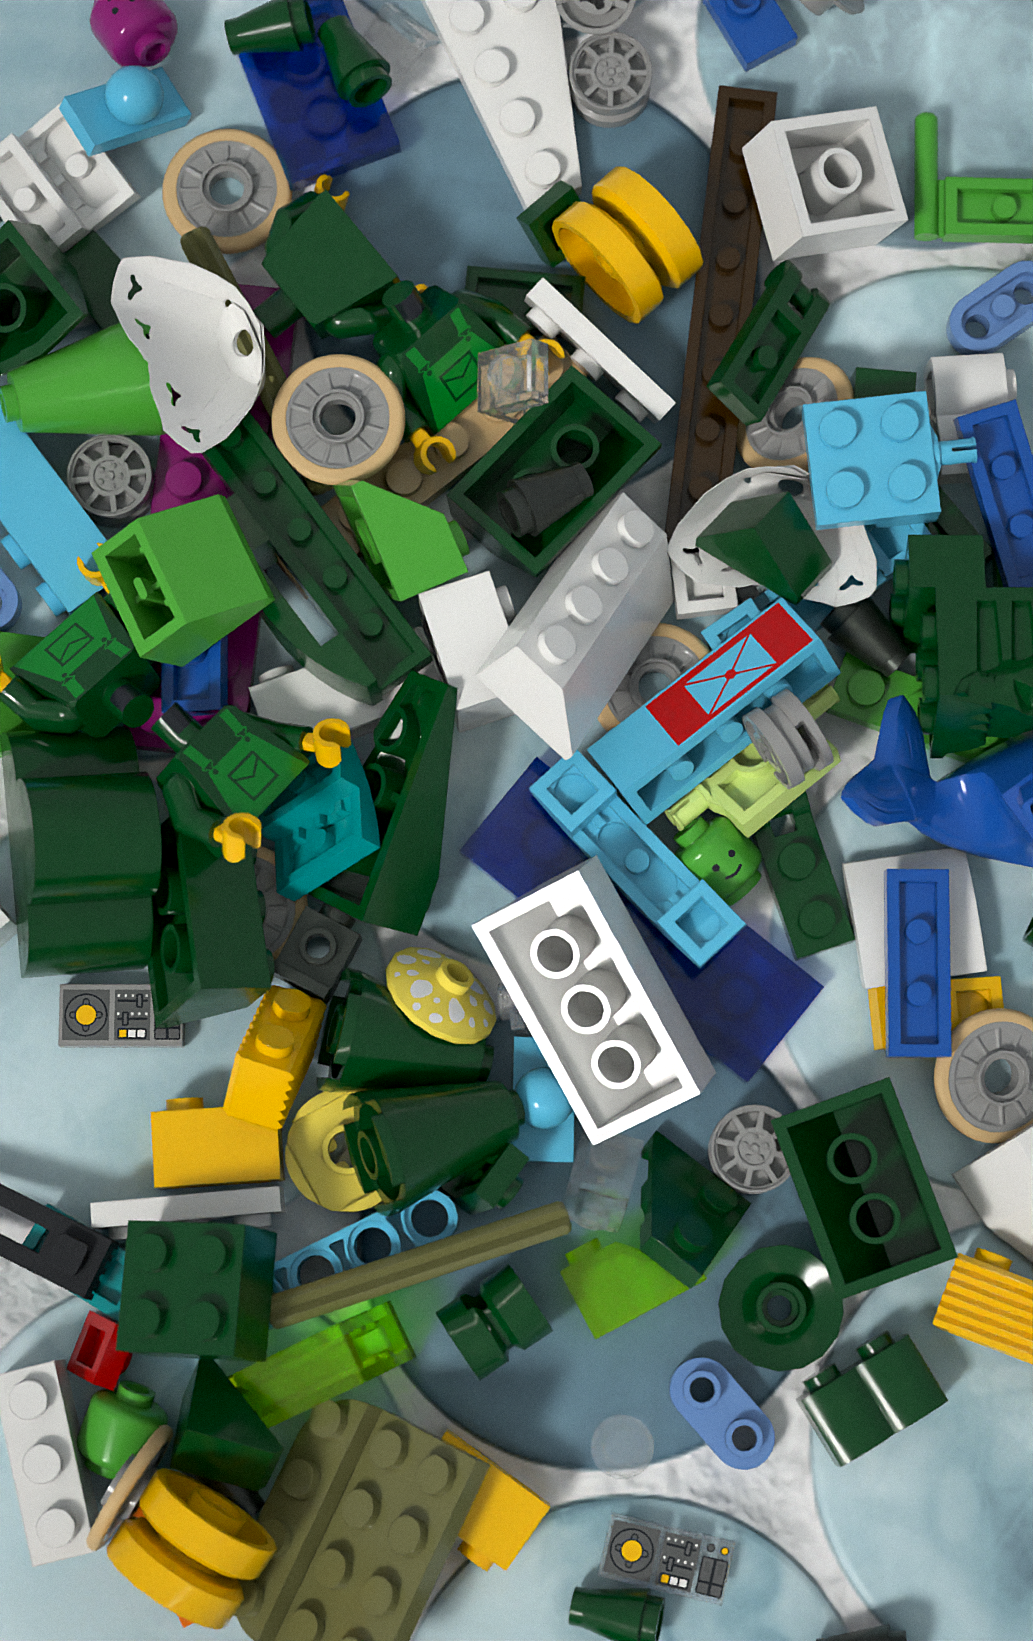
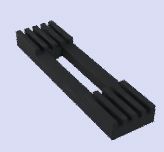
[0,1184,120,1300]

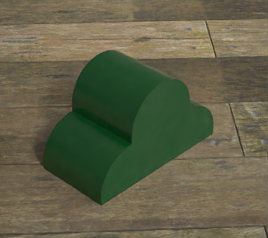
[0,726,162,978]

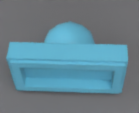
[59,65,192,157]
[512,1036,575,1163]

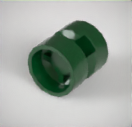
[435,1263,553,1380]

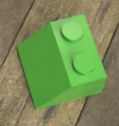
[333,480,470,602]

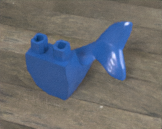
[841,695,1033,868]

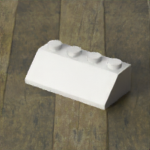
[475,492,674,761]
[472,855,716,1145]

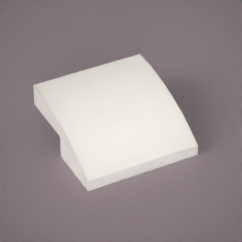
[0,102,141,253]
[842,847,987,989]

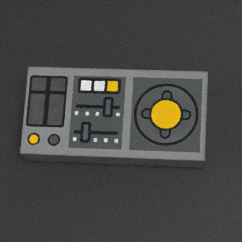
[58,984,185,1048]

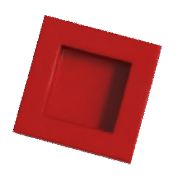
[66,1310,133,1391]

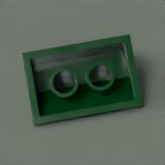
[446,365,662,578]
[147,816,275,1028]
[770,1077,958,1301]

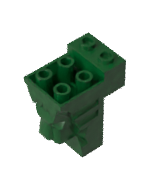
[889,535,1033,759]

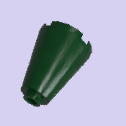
[316,967,494,1092]
[343,1081,525,1217]

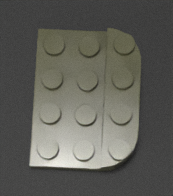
[233,1399,490,1641]

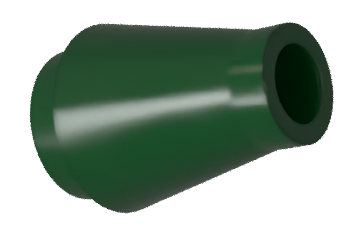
[224,0,316,56]
[317,15,392,108]
[568,1586,665,1641]

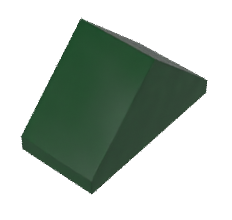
[695,491,832,606]
[169,1359,284,1491]

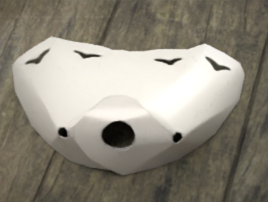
[111,255,265,453]
[667,465,877,607]

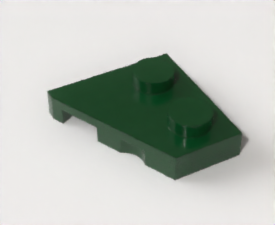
[640,1130,752,1290]

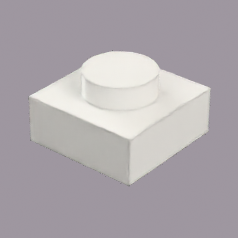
[669,552,738,620]

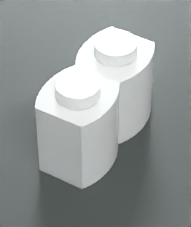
[924,353,1017,484]

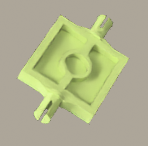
[665,684,841,838]

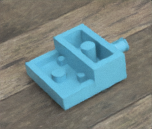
[801,391,977,530]

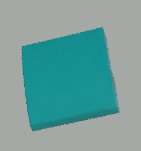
[258,741,380,902]

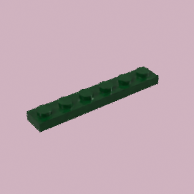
[173,402,433,696]

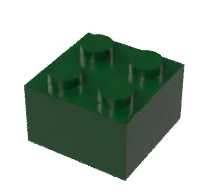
[116,1220,277,1362]

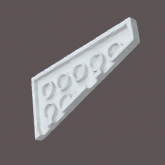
[421,0,582,210]

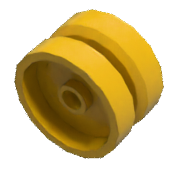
[552,166,703,324]
[106,1468,277,1630]

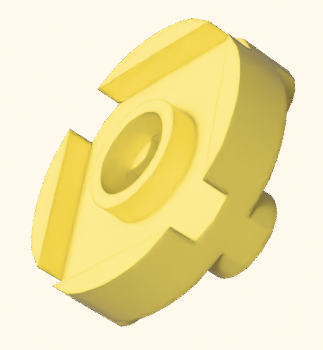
[285,1091,383,1213]

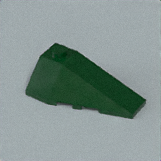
[0,220,89,376]
[308,670,458,936]

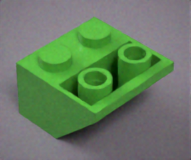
[91,494,275,667]

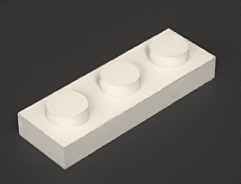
[524,278,676,424]
[90,1186,286,1240]

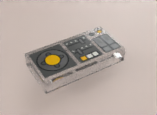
[597,1511,736,1606]

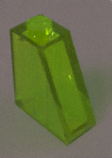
[228,1300,416,1428]

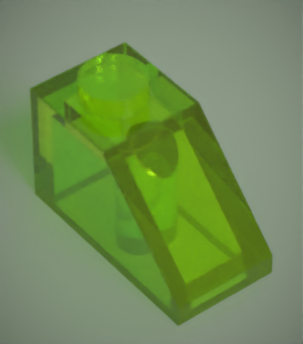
[559,1237,707,1340]

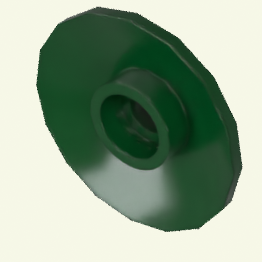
[718,1244,844,1372]

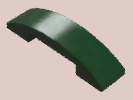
[227,493,383,706]

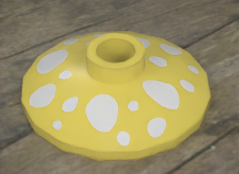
[385,947,496,1044]

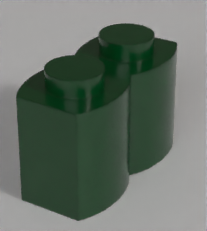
[796,1330,949,1467]

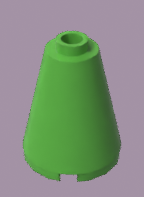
[0,319,174,436]

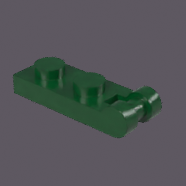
[706,260,830,426]
[752,791,855,961]

